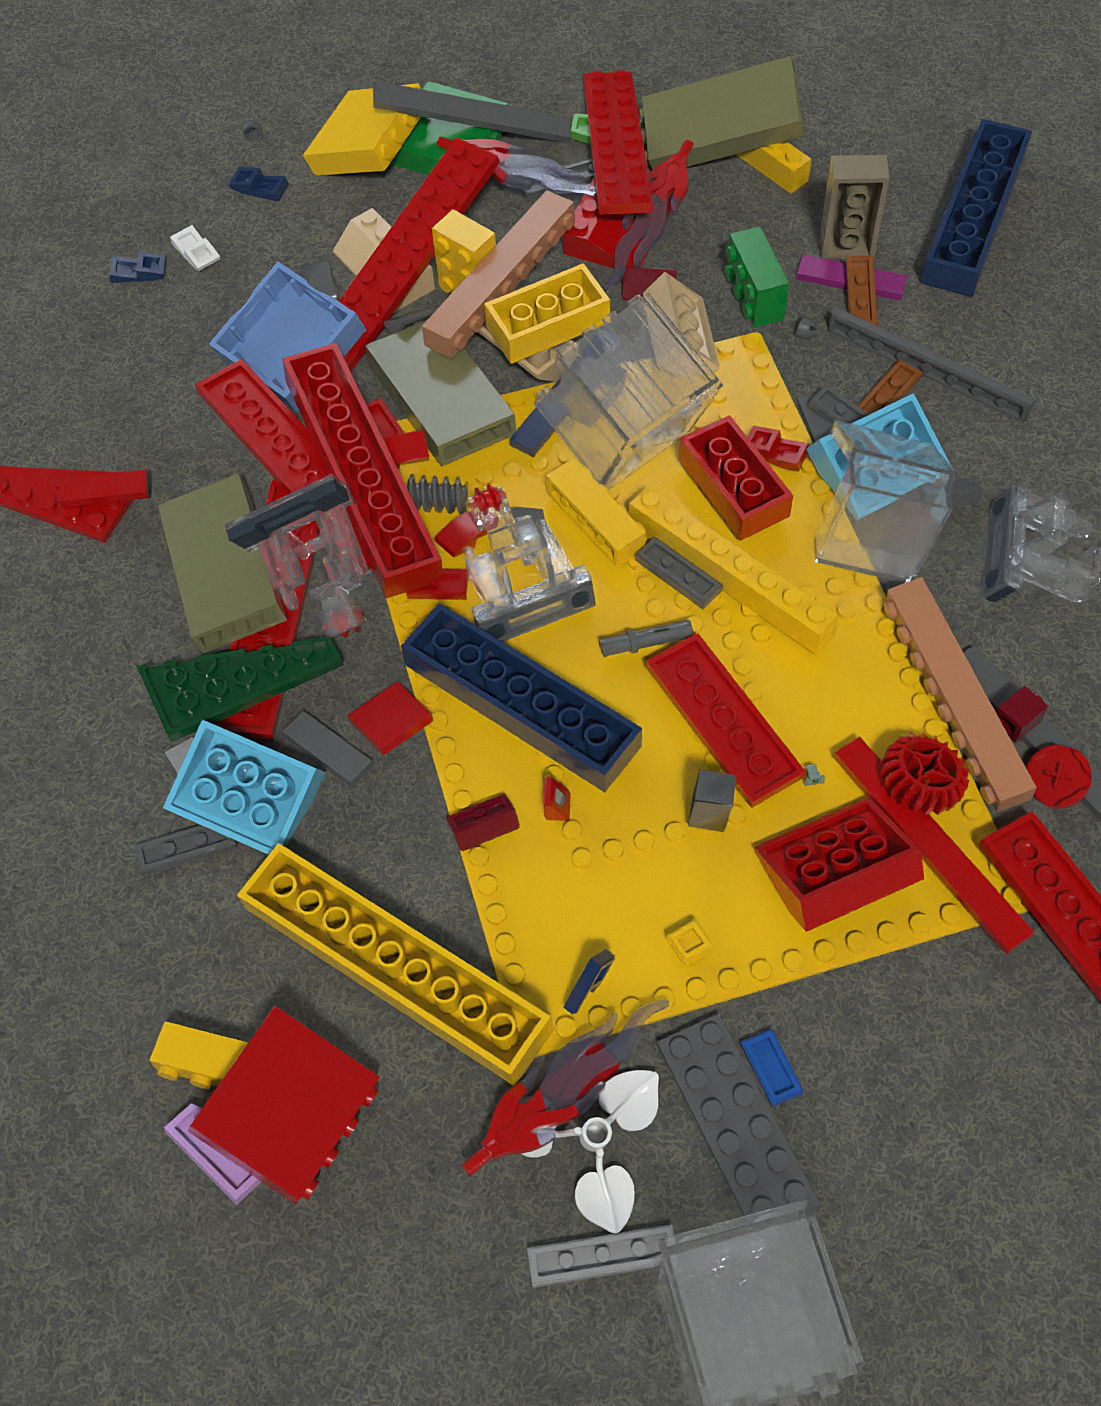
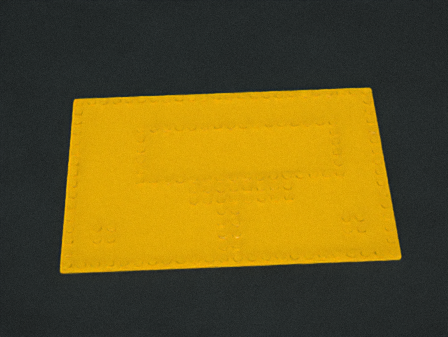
[386,332,1029,1057]

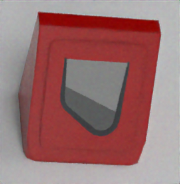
[544,777,571,821]

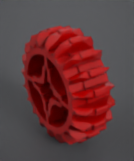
[880,732,970,815]

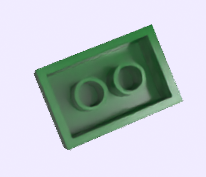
[724,226,789,328]

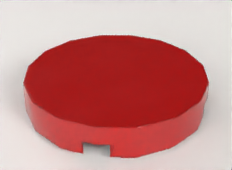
[1026,745,1092,809]

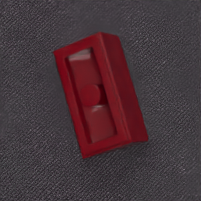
[622,267,677,301]
[446,794,520,851]

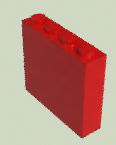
[188,1006,380,1204]

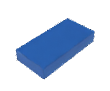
[740,1029,804,1108]

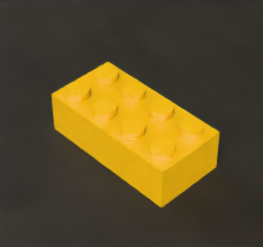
[484,263,610,364]

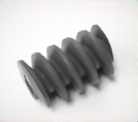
[407,474,468,514]

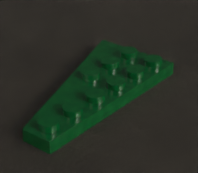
[136,636,344,743]

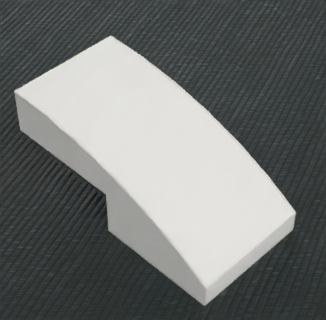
[170,225,221,271]

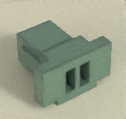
[804,764,825,786]

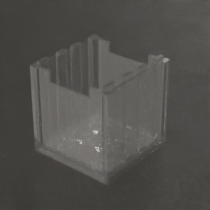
[534,293,723,491]
[653,1198,864,1406]

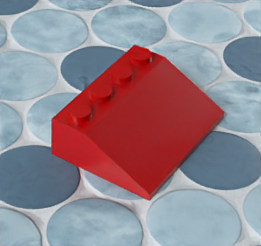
[563,177,674,271]
[754,797,924,932]

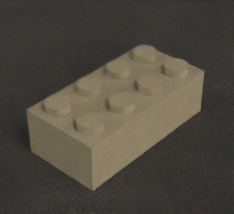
[819,155,890,259]

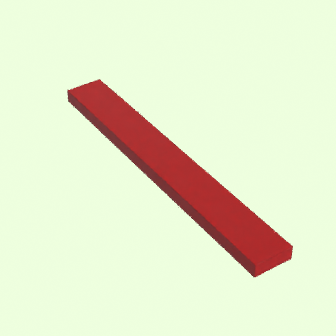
[834,736,1035,955]

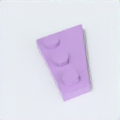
[164,1103,261,1205]

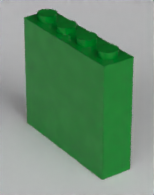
[390,81,509,175]

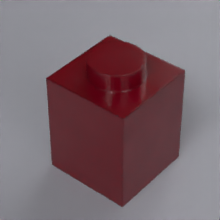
[996,686,1049,743]

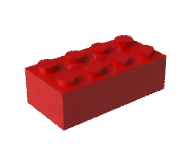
[679,415,794,541]

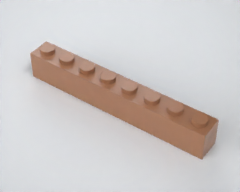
[422,190,575,359]
[884,577,1037,812]

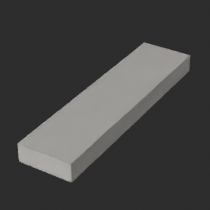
[527,1224,679,1288]

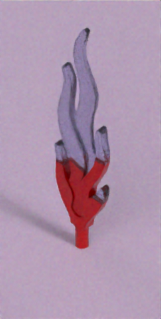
[437,136,597,198]
[602,140,694,292]
[461,1000,669,1177]

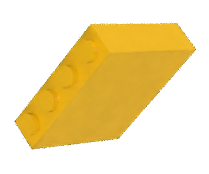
[303,83,422,175]

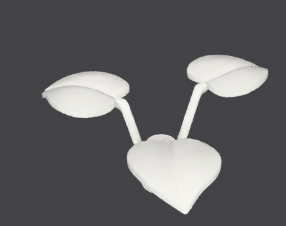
[519,1070,659,1234]

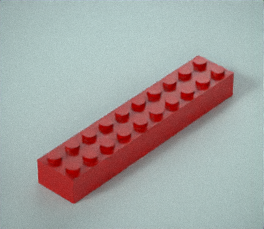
[282,343,442,599]

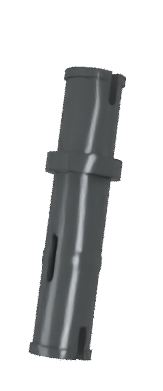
[600,619,693,657]

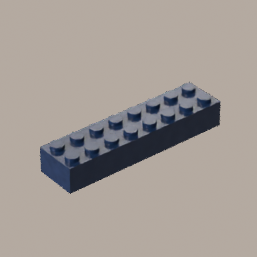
[921,119,1032,297]
[401,603,642,793]

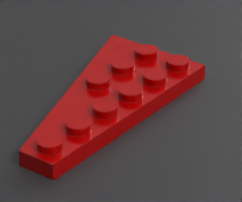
[0,466,134,543]

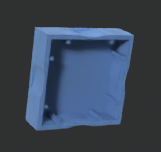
[209,262,367,412]

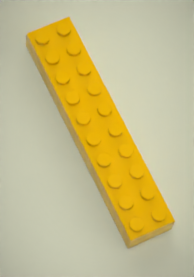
[237,843,554,1086]

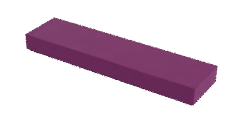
[796,255,908,301]

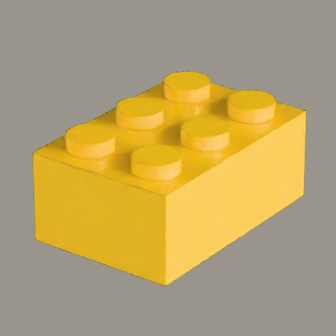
[432,210,496,293]

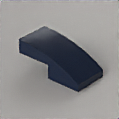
[228,167,289,201]
[110,252,165,283]

